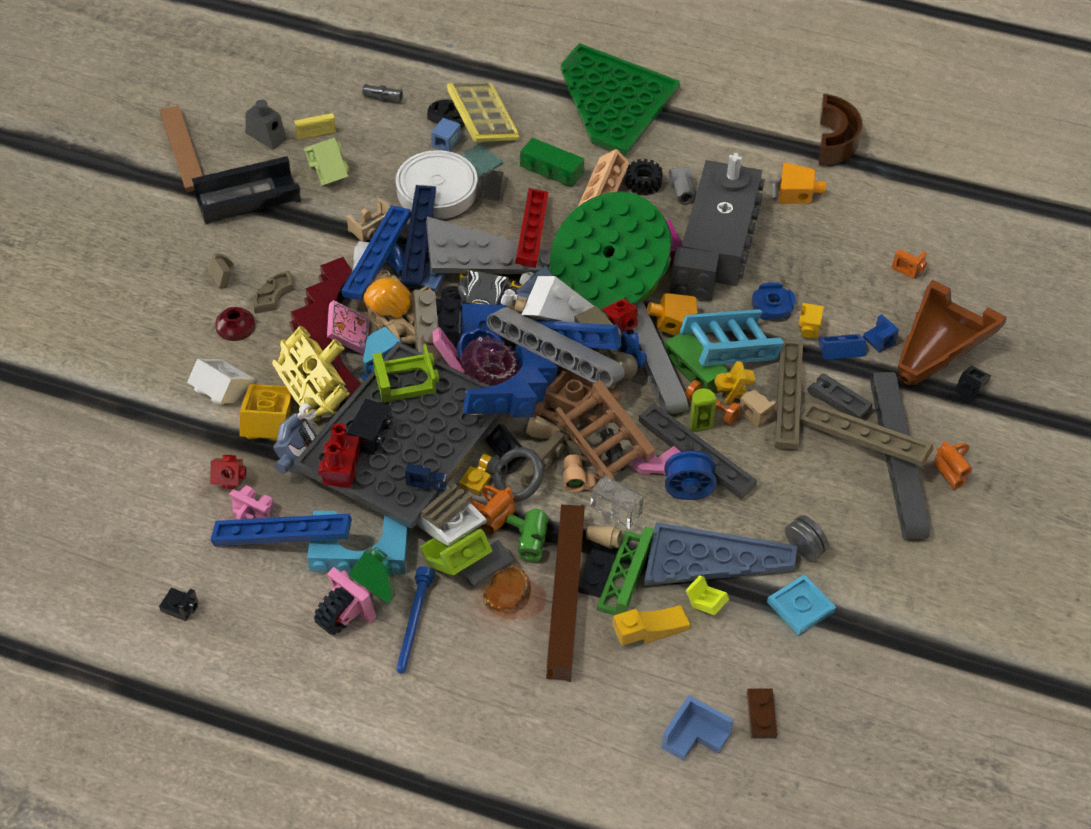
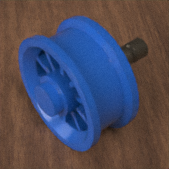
[664,443,717,500]

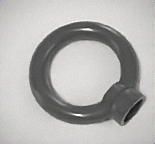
[487,447,543,502]

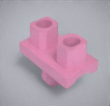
[229,485,274,520]

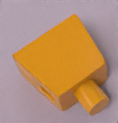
[779,162,826,204]
[646,293,697,336]

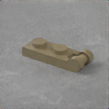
[522,430,565,489]

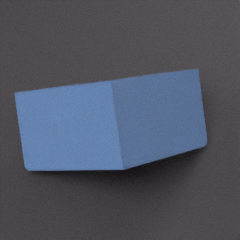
[661,695,734,761]

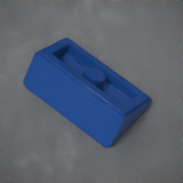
[818,334,866,360]

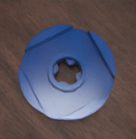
[752,282,795,320]

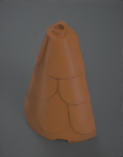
[898,279,1007,385]

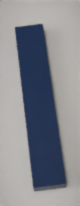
[400,185,437,288]

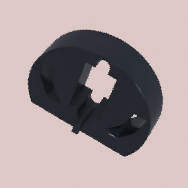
[427,99,465,129]

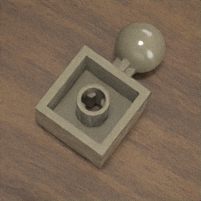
[574,306,638,381]

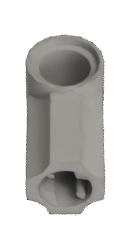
[669,167,695,205]

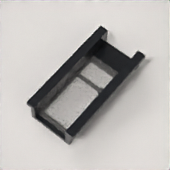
[192,156,301,225]

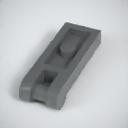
[807,374,873,419]

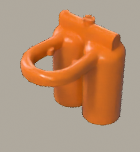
[934,441,973,489]
[479,485,515,534]

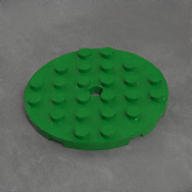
[550,192,672,311]

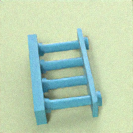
[679,309,784,367]

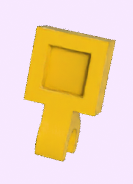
[459,454,492,497]

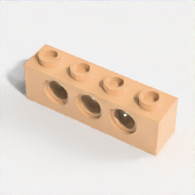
[578,149,630,206]

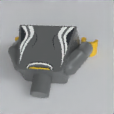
[458,270,523,305]

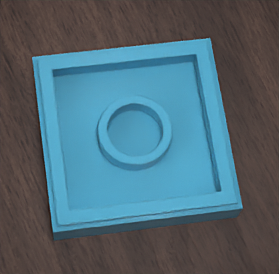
[767,574,837,636]

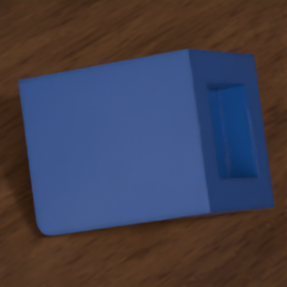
[863,314,899,353]

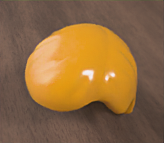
[363,277,412,318]

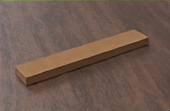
[159,105,202,193]

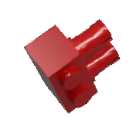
[318,423,360,488]

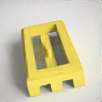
[294,113,336,140]

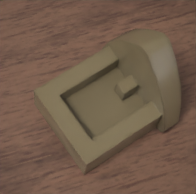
[208,254,233,288]

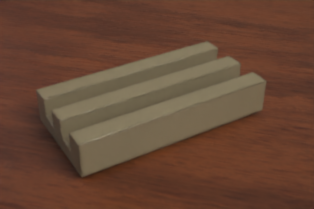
[421,483,472,529]

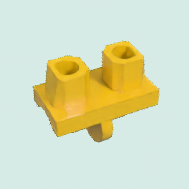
[715,361,755,405]

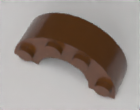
[819,94,862,166]

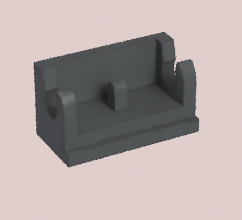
[457,539,514,589]

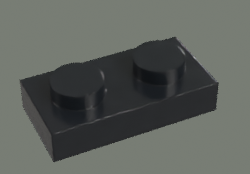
[485,424,526,472]
[578,549,615,598]

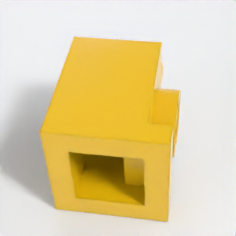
[798,303,824,340]

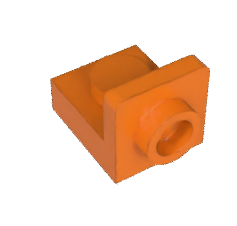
[892,249,927,279]

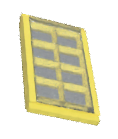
[447,82,519,142]

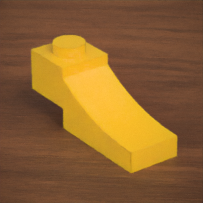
[613,605,690,646]

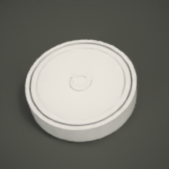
[396,150,478,219]

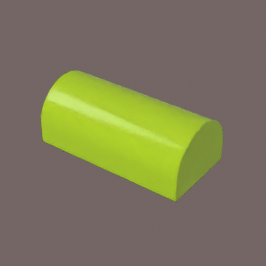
[689,388,717,432]

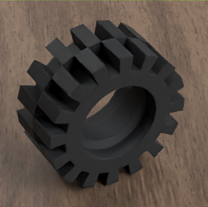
[625,159,663,196]

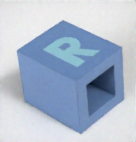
[431,118,461,152]

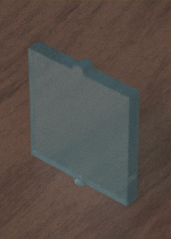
[461,144,503,180]

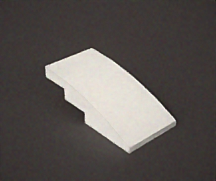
[416,486,487,546]

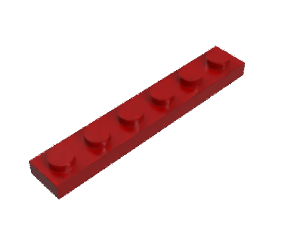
[515,188,549,268]

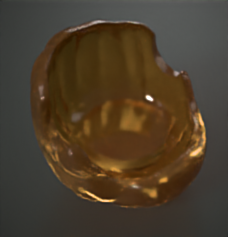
[483,566,532,616]

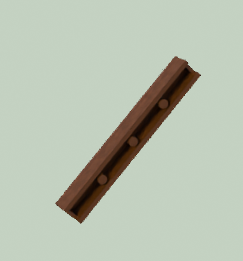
[546,504,585,682]

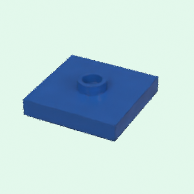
[461,304,506,349]

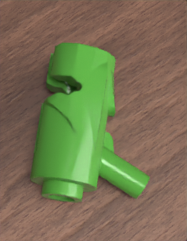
[506,509,549,562]

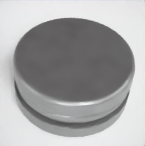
[785,515,829,561]

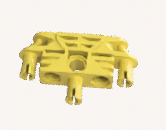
[272,326,350,422]

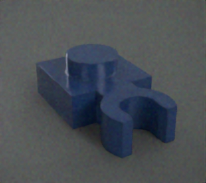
[405,463,447,491]

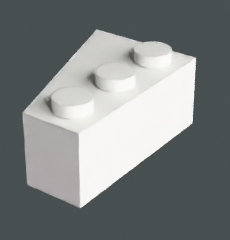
[521,276,594,322]

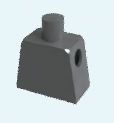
[245,100,287,150]

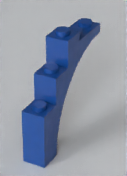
[463,344,558,418]

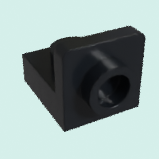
[955,365,991,400]
[159,587,199,621]

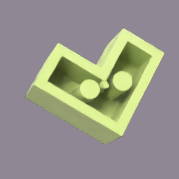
[304,138,349,185]

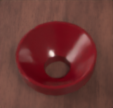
[215,307,255,341]

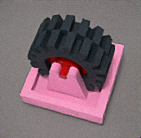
[314,567,377,635]

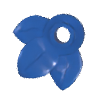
[620,332,647,368]

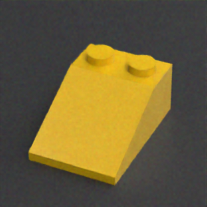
[240,384,293,441]

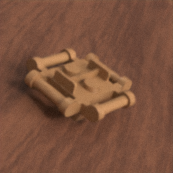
[534,366,621,429]

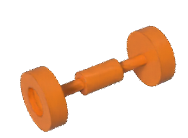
[685,380,742,425]

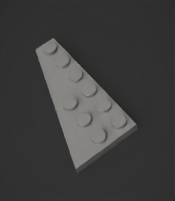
[426,217,551,274]

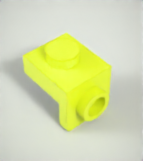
[686,576,729,615]

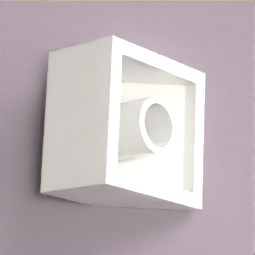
[187,359,256,405]

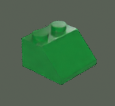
[348,547,396,604]

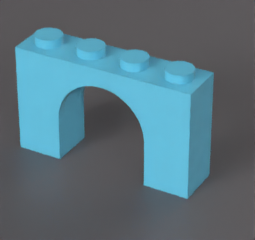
[307,510,409,575]

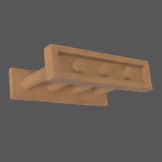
[554,380,655,488]

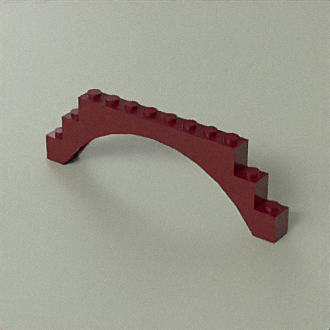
[289,257,361,408]

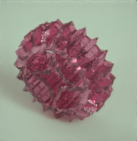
[460,335,521,386]

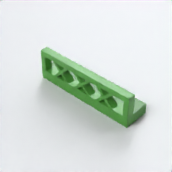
[597,526,654,615]

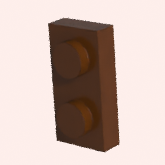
[747,688,777,739]

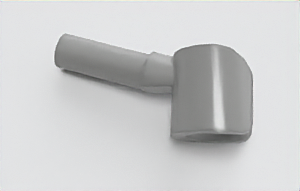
[769,173,781,200]

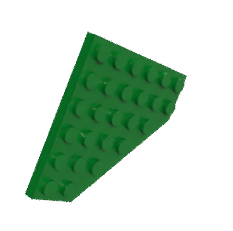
[560,43,680,156]

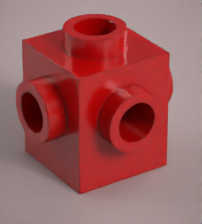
[602,299,638,333]
[210,455,247,489]

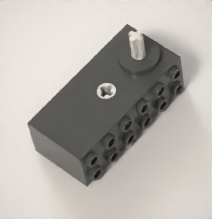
[682,153,765,286]

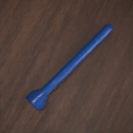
[396,566,436,674]

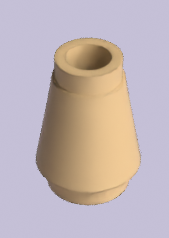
[525,415,560,439]
[586,526,623,549]

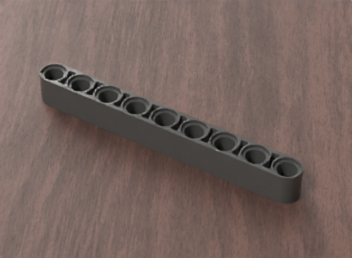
[870,372,930,539]

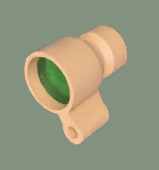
[563,454,597,493]

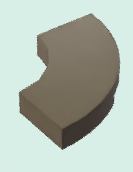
[254,270,294,313]

